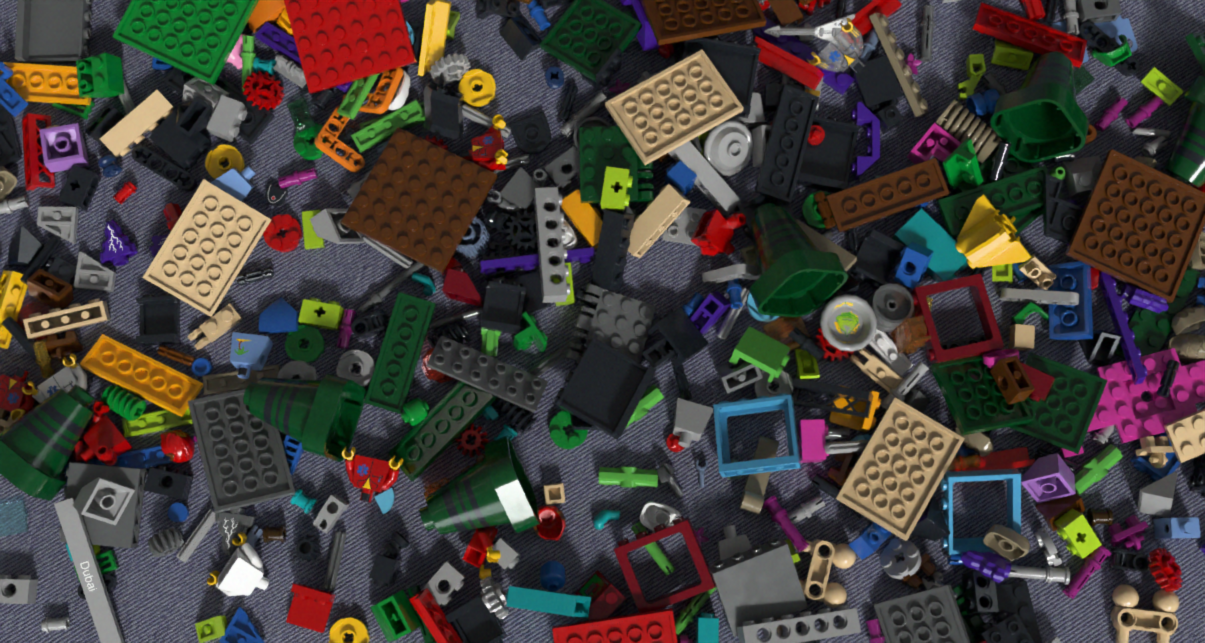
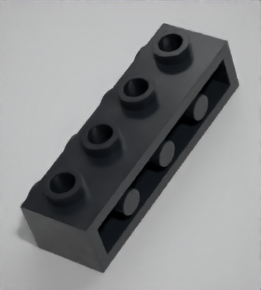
[591,210,634,290]

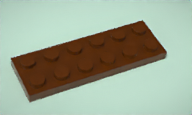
[826,158,949,233]

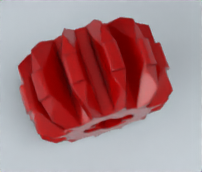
[455,424,489,458]

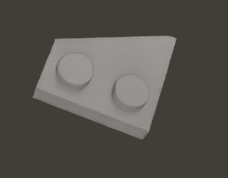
[37,207,79,244]
[74,252,116,292]

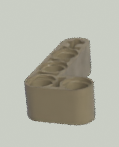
[739,435,779,514]

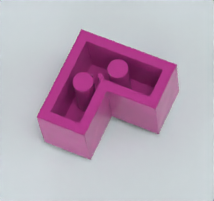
[907,123,962,164]
[798,419,829,463]

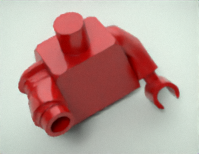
[690,209,746,256]
[79,402,132,466]

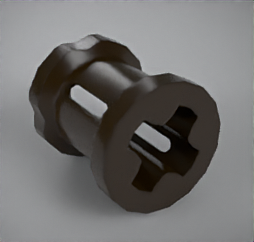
[1087,508,1113,526]
[263,525,287,543]

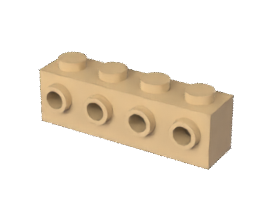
[100,90,174,157]
[628,184,690,258]
[23,298,111,339]

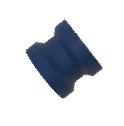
[545,66,564,89]
[98,155,122,177]

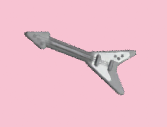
[764,13,855,50]

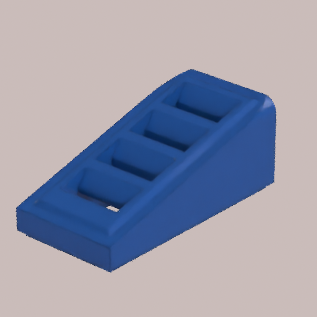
[283,435,304,475]

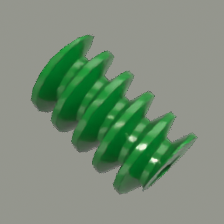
[101,386,146,421]

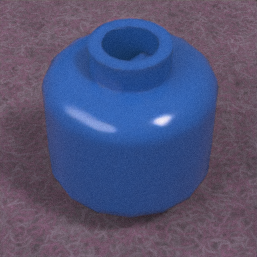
[540,560,566,591]

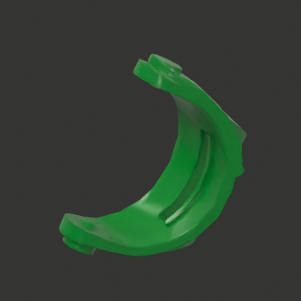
[1091,34,1132,67]
[1012,302,1049,325]

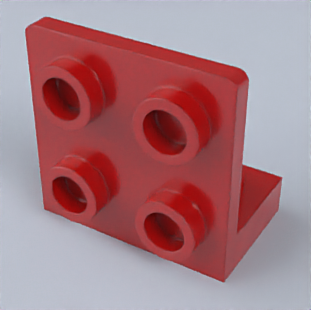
[286,583,336,633]

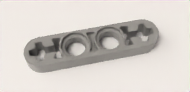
[1000,288,1079,305]

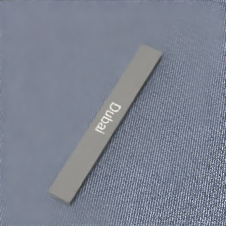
[54,497,125,643]

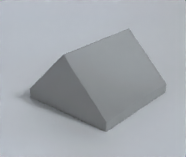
[1137,472,1177,518]

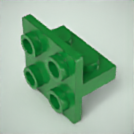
[943,138,983,189]
[513,311,548,353]

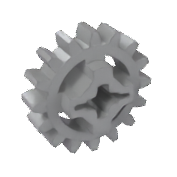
[430,53,471,85]
[480,576,509,619]

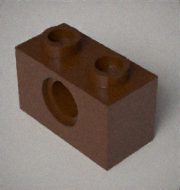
[27,269,74,310]
[990,355,1035,404]

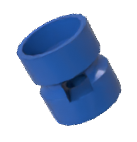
[966,88,1000,119]

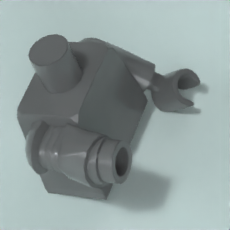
[487,167,547,213]

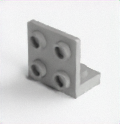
[182,77,229,128]

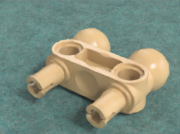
[793,539,856,608]
[1111,584,1180,643]

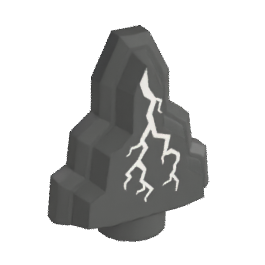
[215,508,255,556]

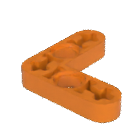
[342,67,404,114]
[314,106,365,173]

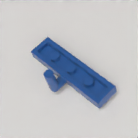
[0,62,28,117]

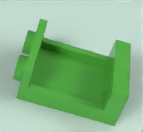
[729,326,790,383]

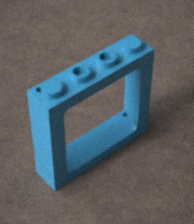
[713,393,801,478]
[941,469,1021,555]

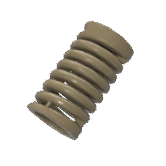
[936,99,1001,163]

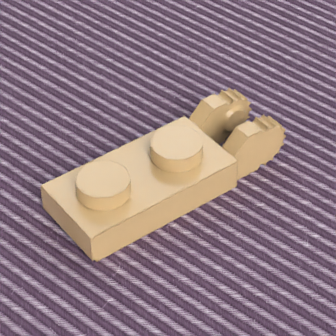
[188,304,242,350]
[850,348,904,393]

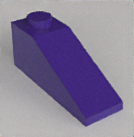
[690,291,731,336]

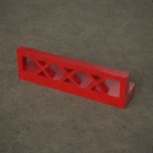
[841,0,902,50]
[754,36,824,91]
[22,113,55,191]
[950,447,1035,472]
[409,588,463,643]

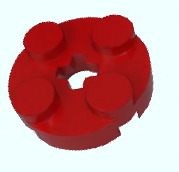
[263,214,303,253]

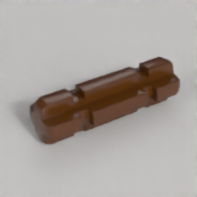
[814,192,836,229]
[157,345,196,366]

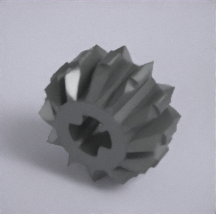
[148,528,184,557]

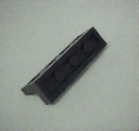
[792,378,873,419]

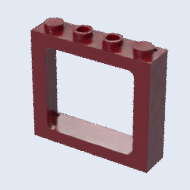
[910,274,1004,365]
[614,516,715,613]

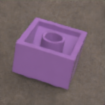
[39,123,89,173]
[1021,453,1076,503]

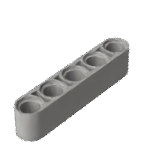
[669,141,741,216]

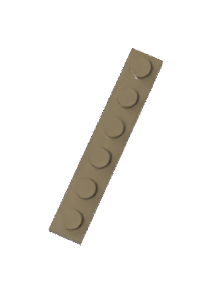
[869,13,929,117]

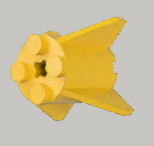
[955,195,1032,269]

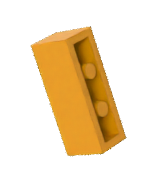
[560,189,602,250]

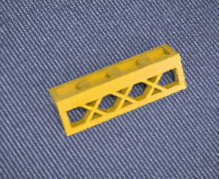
[418,0,451,76]
[0,270,28,349]

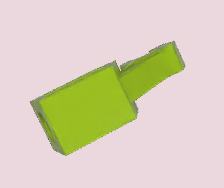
[957,54,986,100]

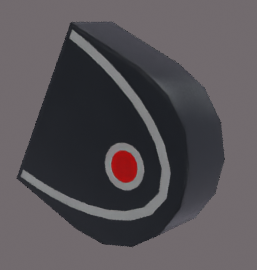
[265,184,288,207]

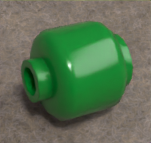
[400,398,430,427]

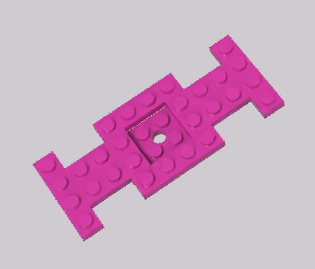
[1060,348,1205,458]

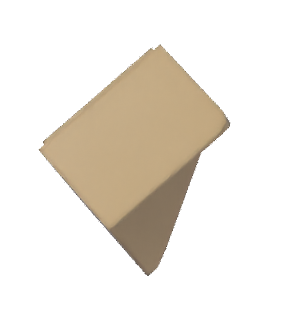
[543,482,565,505]

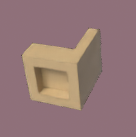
[1009,324,1035,351]

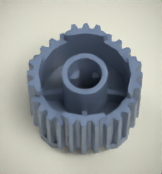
[456,216,490,258]

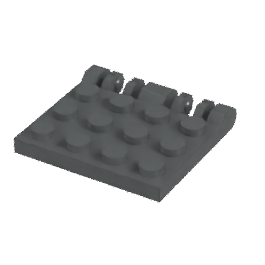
[565,284,656,363]

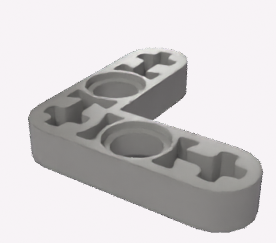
[702,264,759,284]

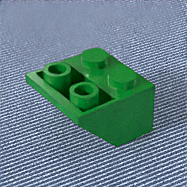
[76,53,124,98]
[370,590,421,643]

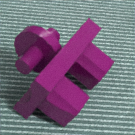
[1108,515,1148,551]

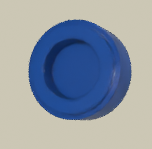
[191,357,213,377]
[168,503,189,523]

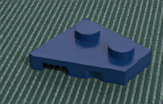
[219,607,265,643]

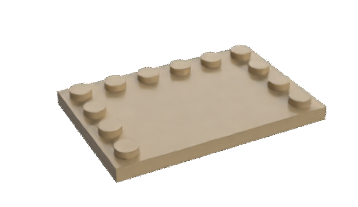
[605,49,744,165]
[142,179,271,317]
[835,397,965,541]

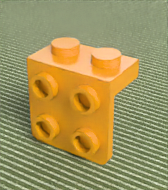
[829,386,881,433]

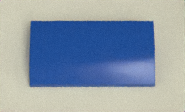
[1047,261,1093,340]

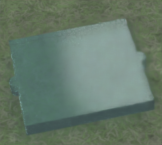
[0,500,29,537]

